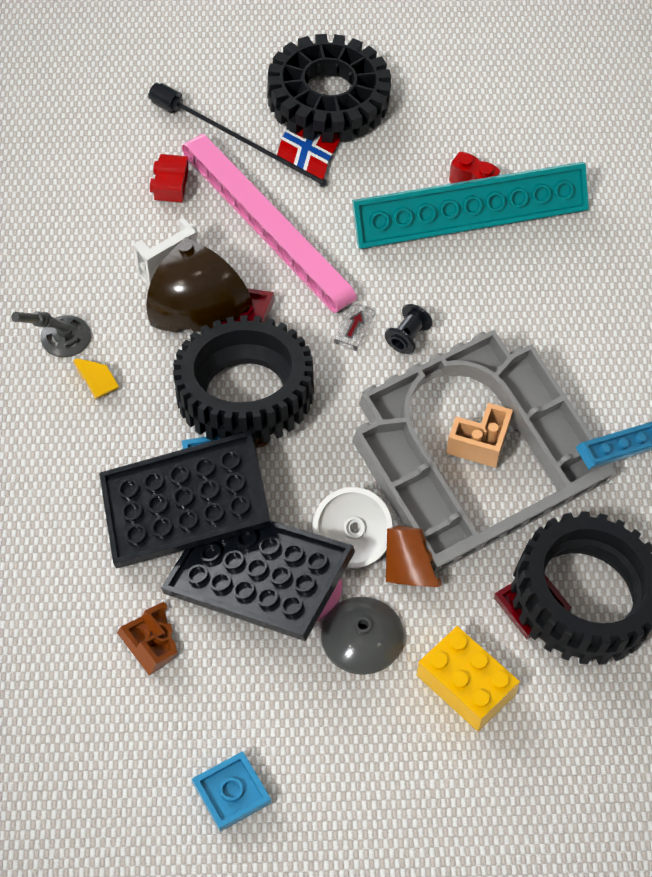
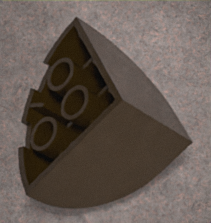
[146,237,253,333]

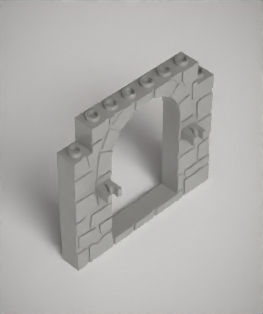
[352,330,616,574]

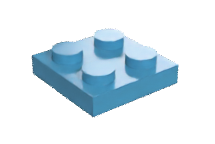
[192,751,271,832]

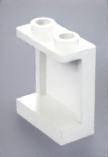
[133,217,198,287]

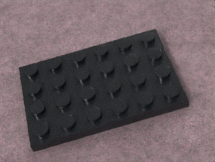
[99,430,272,569]
[161,521,355,642]

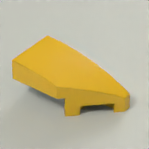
[73,358,119,400]

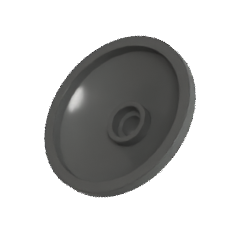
[321,597,404,675]

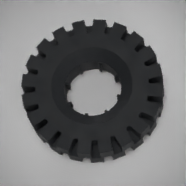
[267,34,391,143]

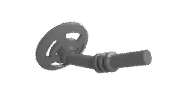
[11,311,91,357]

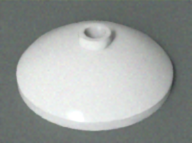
[313,487,393,568]

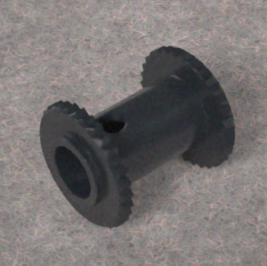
[384,304,433,354]

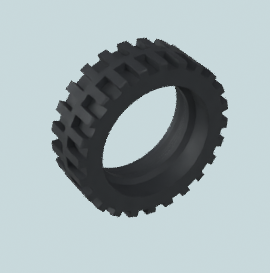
[511,511,652,665]

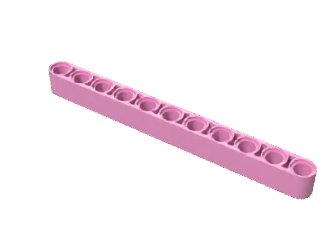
[182,134,357,313]

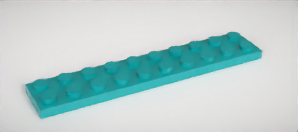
[352,162,589,249]

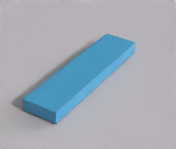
[576,422,652,470]

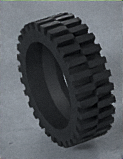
[173,315,314,445]

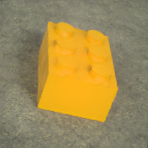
[416,626,520,732]

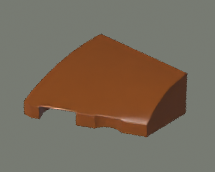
[386,525,442,587]
[117,601,177,675]

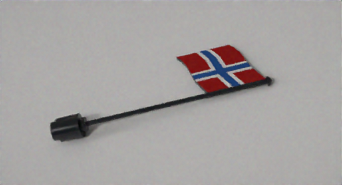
[148,83,340,187]

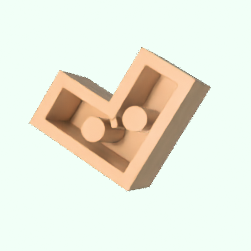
[446,403,513,468]

